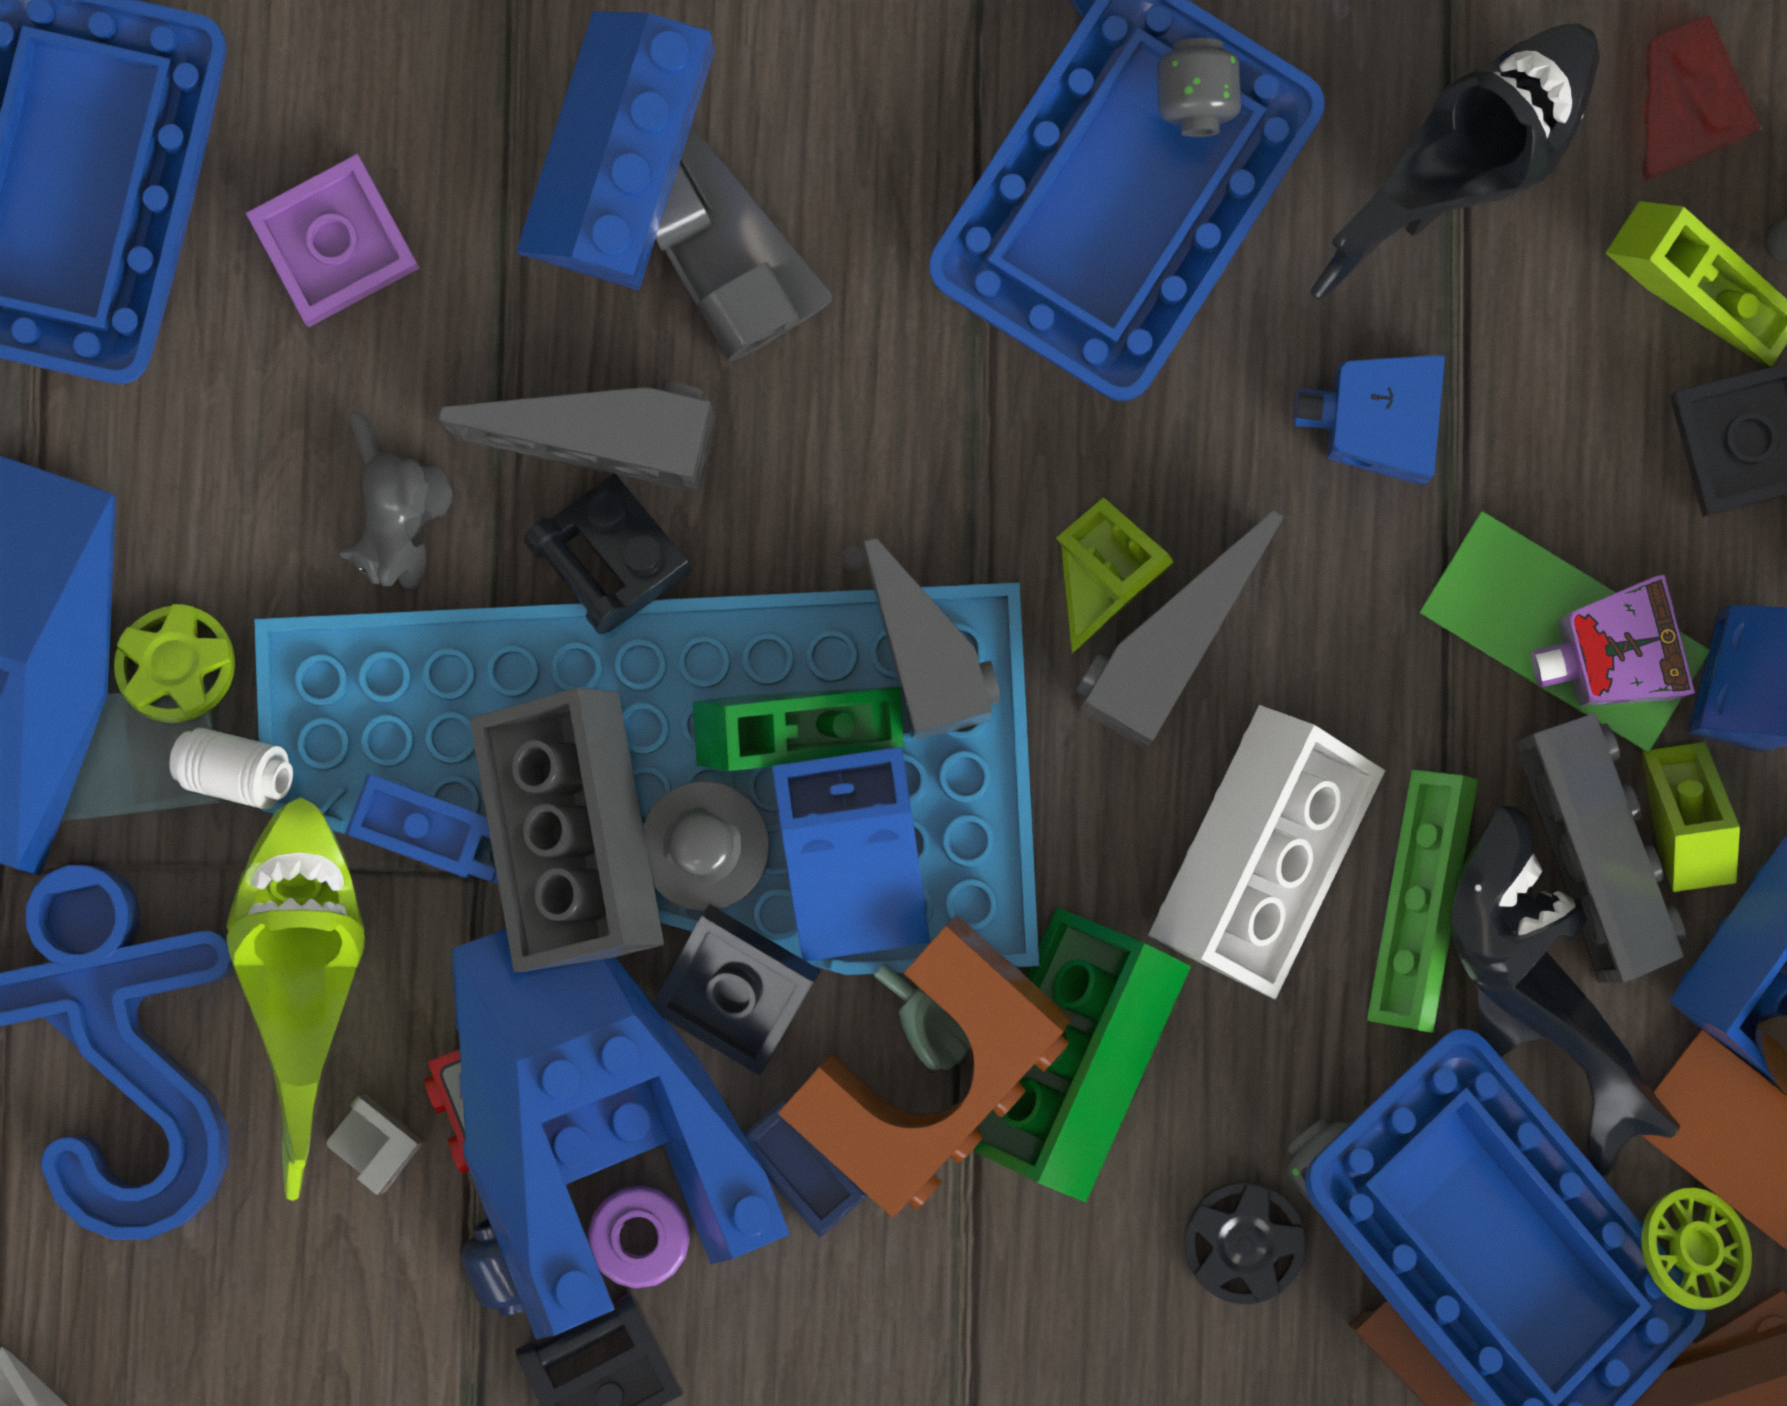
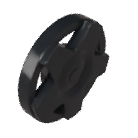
[1184,1182,1306,1304]

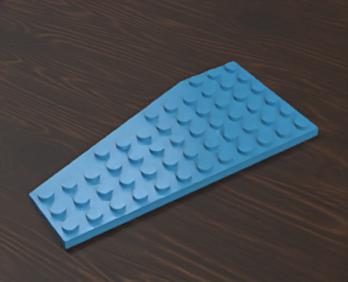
[254,583,1039,975]

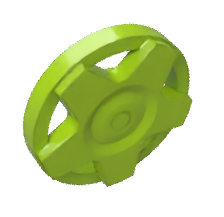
[114,604,235,723]

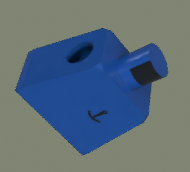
[1293,355,1445,485]

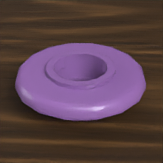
[587,1185,690,1289]

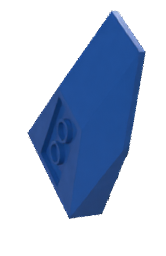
[0,456,116,875]

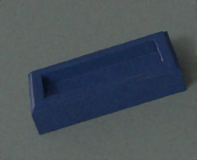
[743,1098,868,1238]

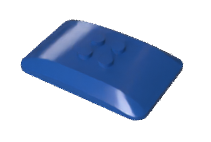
[0,0,227,384]
[929,0,1325,401]
[1304,1029,1706,1406]

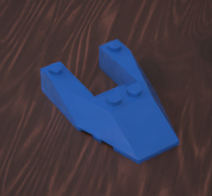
[451,928,790,1339]

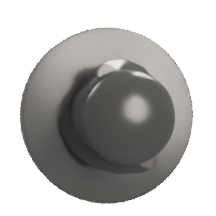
[643,781,769,911]

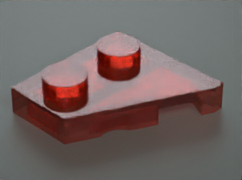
[1642,15,1761,181]

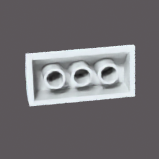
[1148,705,1385,1000]

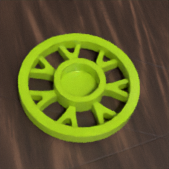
[1641,1188,1752,1310]

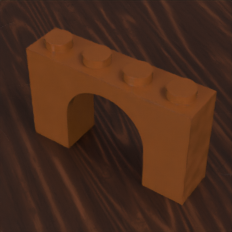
[778,914,1072,1218]

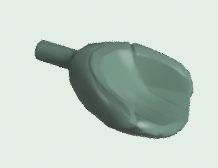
[874,963,972,1070]

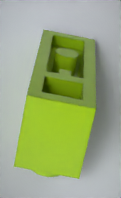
[1606,201,1787,367]

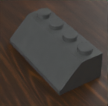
[470,687,664,972]
[1512,713,1686,983]

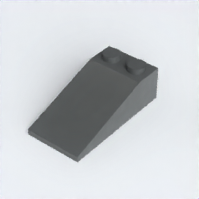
[439,382,717,494]
[1076,510,1284,750]

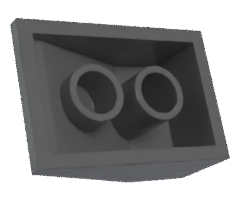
[864,538,1001,741]

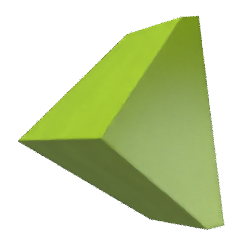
[1056,497,1174,654]

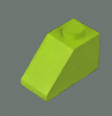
[1642,742,1740,892]

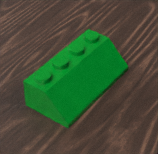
[972,907,1191,1203]

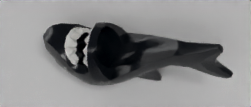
[1310,24,1600,300]
[1450,806,1680,1176]

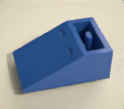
[1687,605,1787,753]
[772,747,930,961]

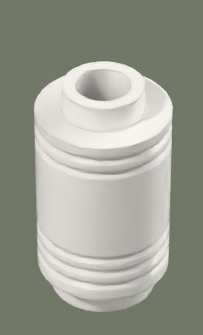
[170,727,293,809]

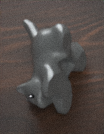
[338,411,453,591]

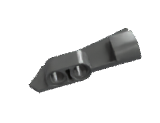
[655,125,833,361]

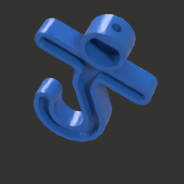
[0,865,235,1240]

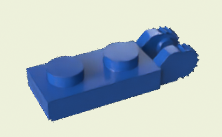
[345,773,499,885]

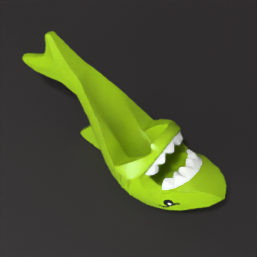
[226,797,365,1201]

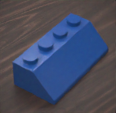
[516,11,715,291]
[1669,835,1787,1084]

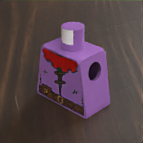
[1530,574,1695,706]

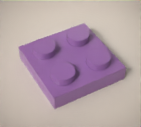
[246,154,420,328]

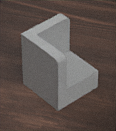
[327,1094,426,1195]

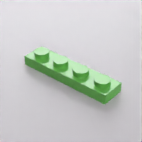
[1367,770,1478,1033]

